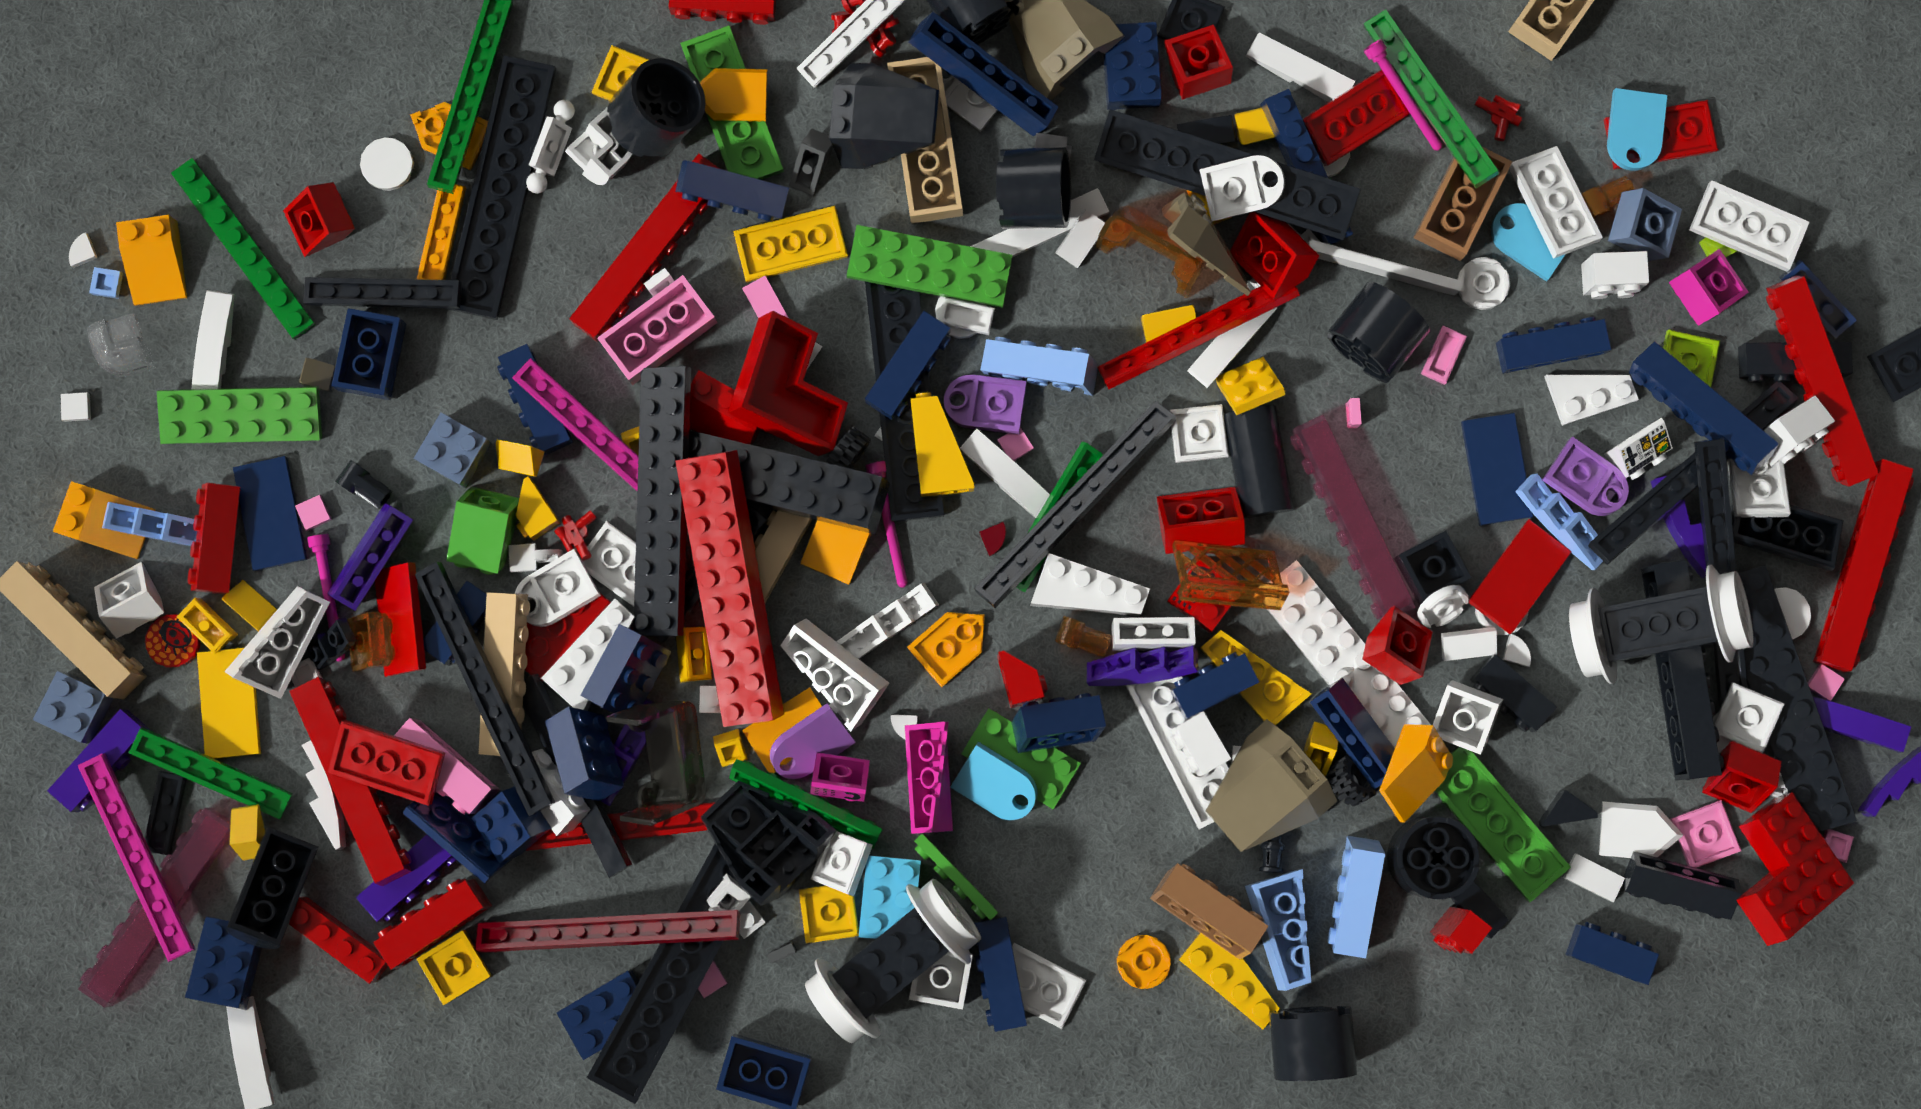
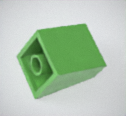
[446,486,519,575]

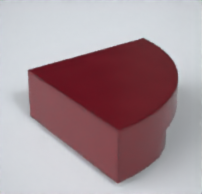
[979,522,1006,557]

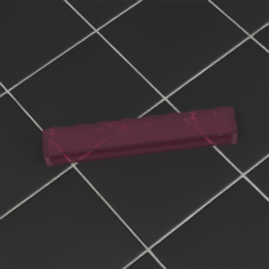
[1290,415,1416,619]
[78,807,231,1008]

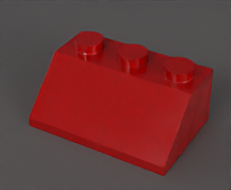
[1230,211,1319,299]
[690,370,761,445]
[1156,487,1245,554]
[997,650,1048,708]

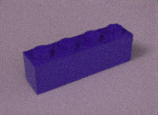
[327,503,413,611]
[47,709,152,812]
[356,835,458,922]

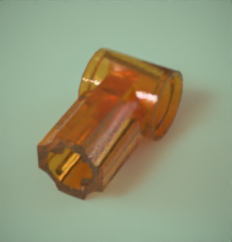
[1581,176,1634,219]
[1055,616,1112,658]

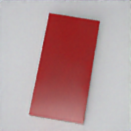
[1303,69,1410,166]
[1604,100,1718,170]
[1468,519,1572,634]
[375,562,426,677]
[524,592,611,683]
[328,720,445,806]

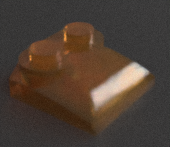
[348,612,395,672]

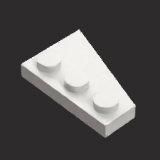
[1544,375,1639,426]

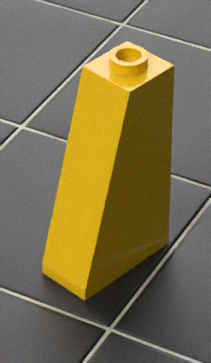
[911,393,974,497]

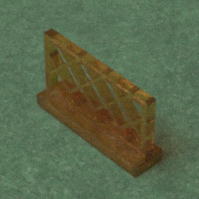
[1172,540,1290,610]

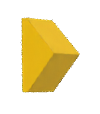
[230,805,265,860]

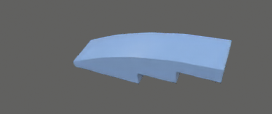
[1515,474,1603,570]
[102,502,197,546]

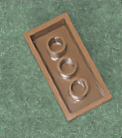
[1413,147,1512,261]
[1150,863,1268,960]

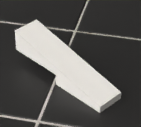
[1246,32,1355,102]

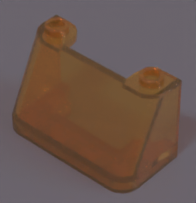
[1096,206,1207,298]

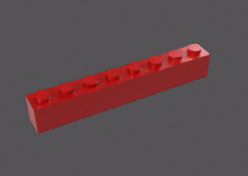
[569,153,720,342]
[1766,276,1879,487]
[1813,459,1914,672]
[289,677,412,886]

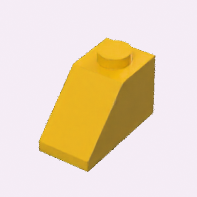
[516,476,561,541]
[1303,721,1338,777]

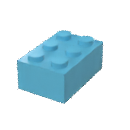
[859,855,921,939]

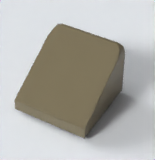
[299,357,335,392]

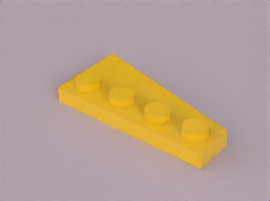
[1200,630,1311,725]
[1178,933,1280,1030]

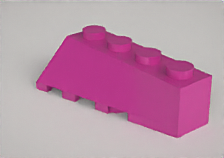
[905,722,953,834]

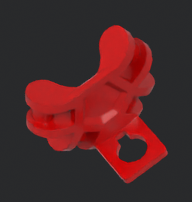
[831,0,899,57]

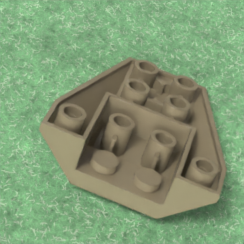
[1205,719,1337,852]

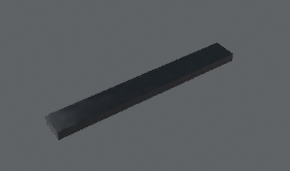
[523,674,633,878]

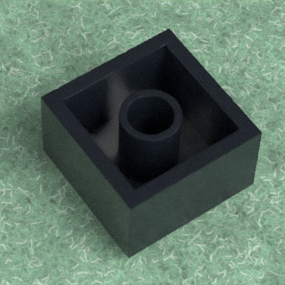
[1394,531,1472,605]

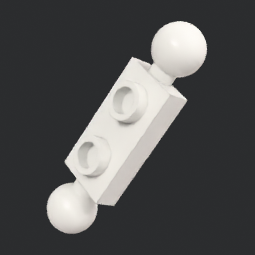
[526,100,575,194]

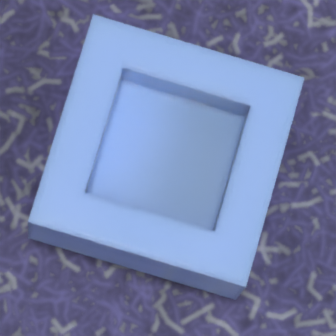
[89,267,123,299]

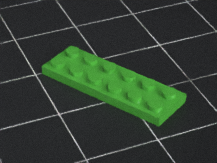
[680,26,784,180]
[847,225,1012,308]
[157,386,322,444]
[1434,746,1571,902]

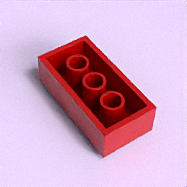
[373,878,492,970]

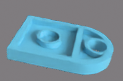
[1607,88,1667,171]
[1491,203,1565,281]
[950,742,1037,820]

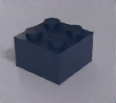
[471,786,552,864]

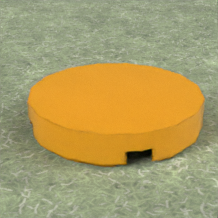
[1117,935,1171,989]

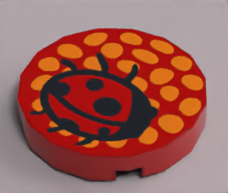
[145,614,201,668]

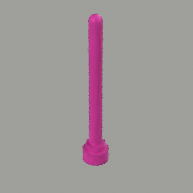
[1363,39,1442,151]
[865,461,908,588]
[307,534,345,662]

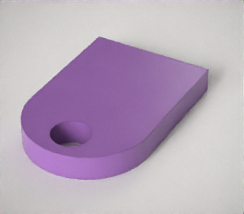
[944,375,1027,434]
[1542,437,1629,516]
[770,703,856,779]

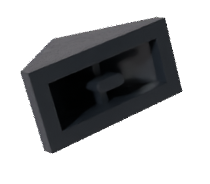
[1539,790,1598,826]

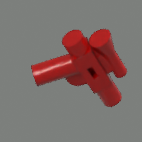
[1474,95,1523,141]
[554,510,597,561]

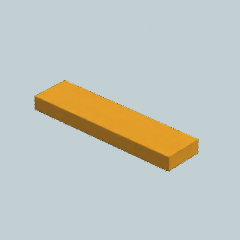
[417,185,466,280]

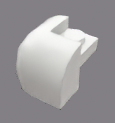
[565,108,632,185]

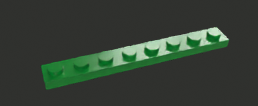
[427,0,513,194]
[1364,9,1499,188]
[171,158,316,340]

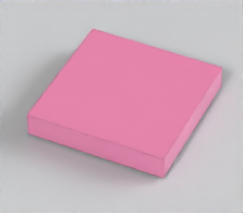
[1670,800,1741,868]

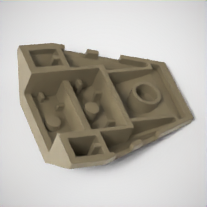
[1009,0,1125,101]
[1162,192,1251,296]

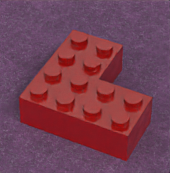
[728,311,848,456]
[1736,792,1854,946]

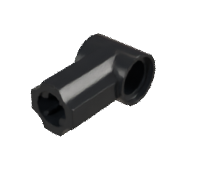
[335,460,393,510]

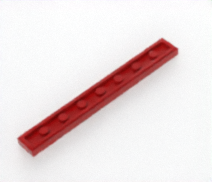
[1097,286,1300,389]
[526,802,716,851]

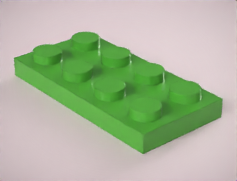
[961,708,1081,809]
[914,833,998,920]

